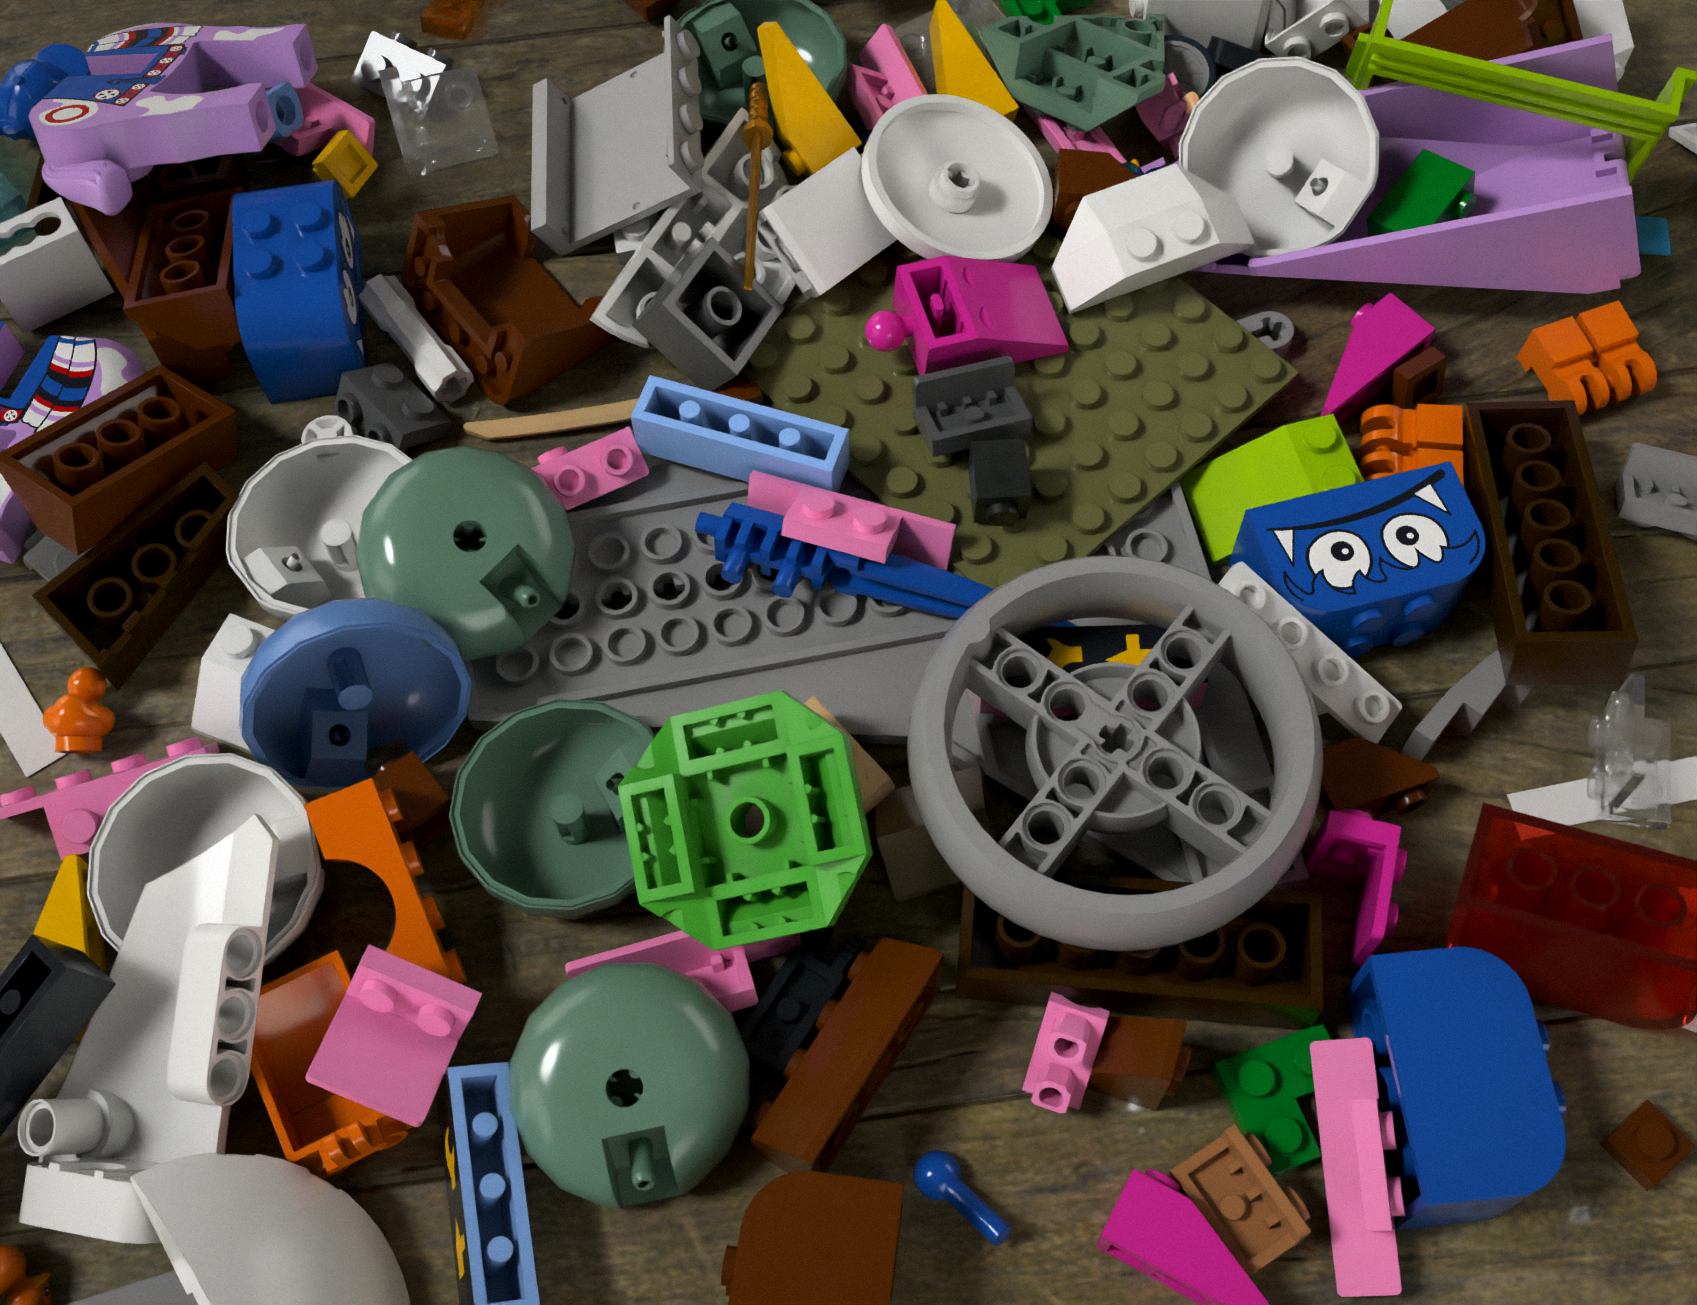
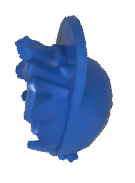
[0,43,91,140]

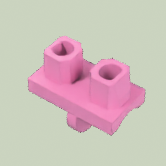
[1022,992,1110,1114]

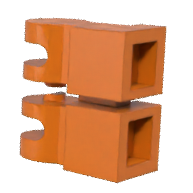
[1517,300,1657,416]
[1360,404,1464,487]

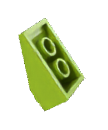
[1179,414,1364,568]

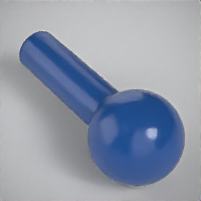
[913,1150,1012,1246]

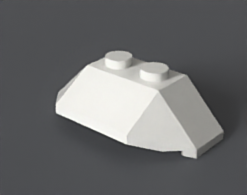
[1051,164,1255,314]

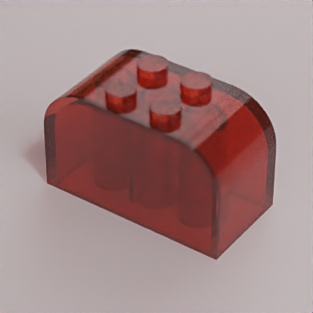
[1444,803,1697,1030]

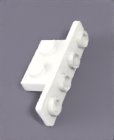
[1218,562,1402,744]

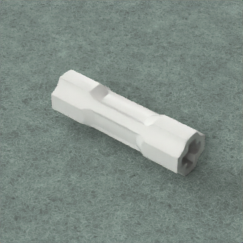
[358,274,474,403]

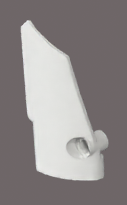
[18,814,279,1244]

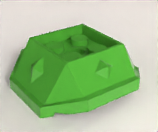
[617,690,873,951]

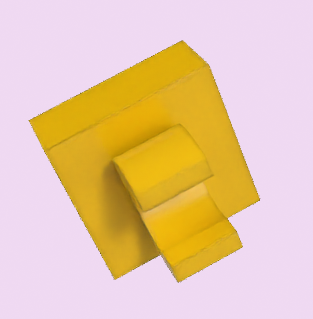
[312,130,379,199]

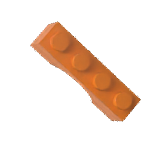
[304,778,467,984]

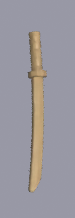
[463,377,743,440]

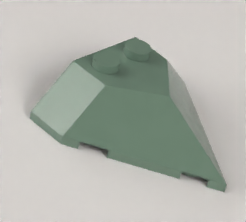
[981,14,1165,132]

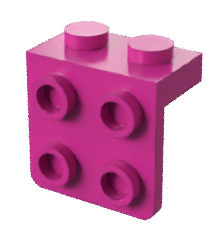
[1305,809,1407,970]

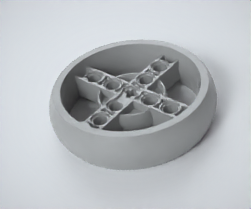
[907,555,1323,951]

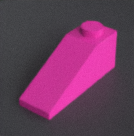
[1320,292,1436,426]
[1095,1169,1270,1305]

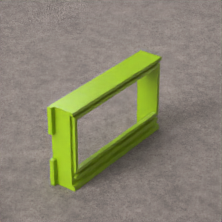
[1344,0,1697,184]

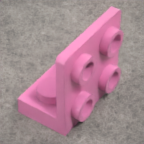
[305,944,482,1127]

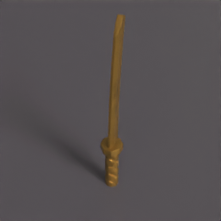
[742,82,773,292]

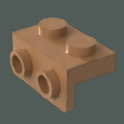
[1169,1124,1311,1277]

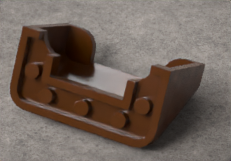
[1340,0,1583,88]
[401,195,617,405]

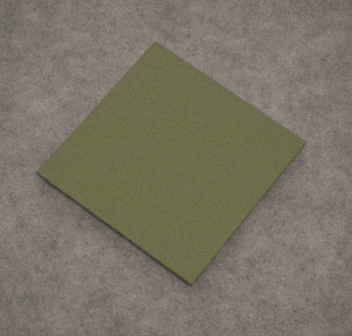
[738,176,1300,589]

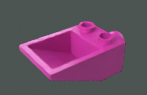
[865,256,1069,375]

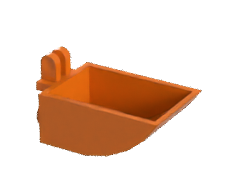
[250,950,413,1180]

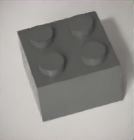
[632,237,785,392]

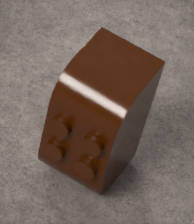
[721,1171,904,1305]

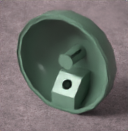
[663,0,847,147]
[355,445,576,661]
[449,699,655,919]
[510,962,750,1209]

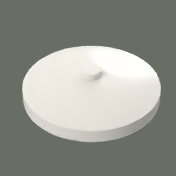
[861,94,1053,263]

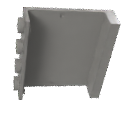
[531,15,705,256]

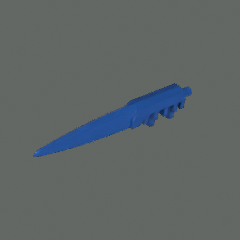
[695,502,1077,627]

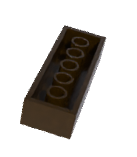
[1461,400,1639,685]
[955,871,1323,1029]

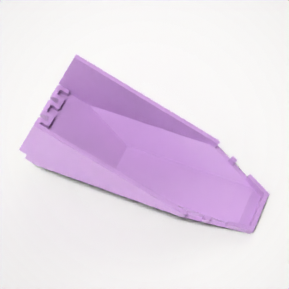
[1136,33,1641,294]

